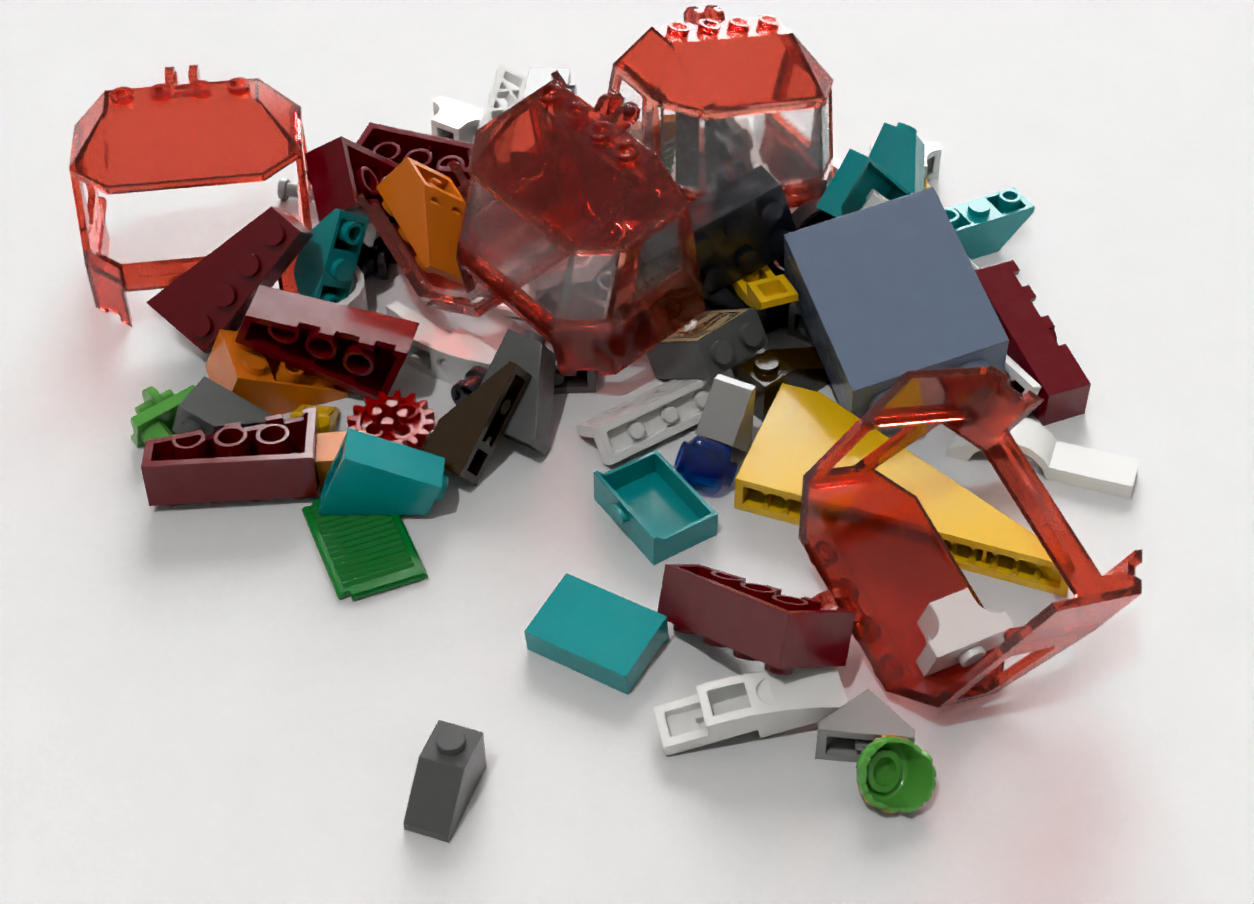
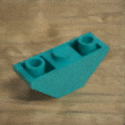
[944,187,1035,260]
[293,209,370,303]

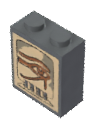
[642,308,769,380]

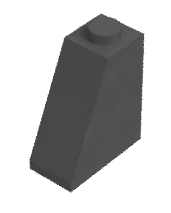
[480,329,556,455]

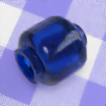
[674,435,738,495]

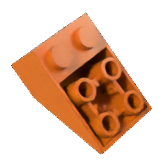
[376,157,473,287]
[205,329,349,415]

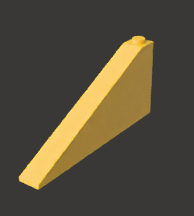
[734,383,1075,597]

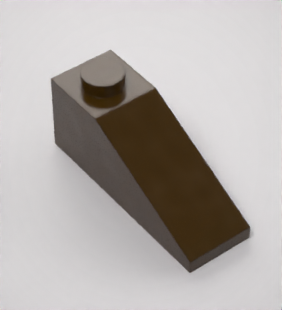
[738,347,830,422]
[423,361,532,485]

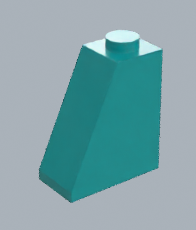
[868,122,925,193]
[318,428,449,515]

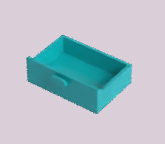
[816,149,912,219]
[593,450,718,565]
[524,573,669,695]

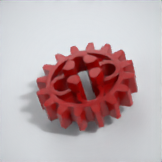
[347,390,435,450]

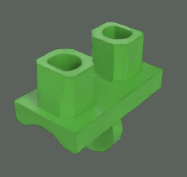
[131,385,195,448]

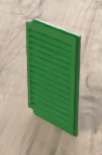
[302,498,428,601]

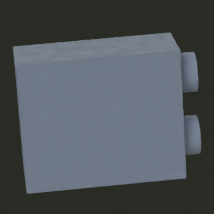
[784,187,1009,431]

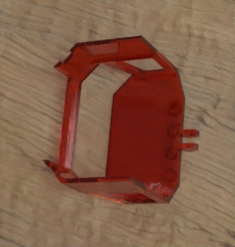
[69,65,318,327]
[799,366,1142,708]

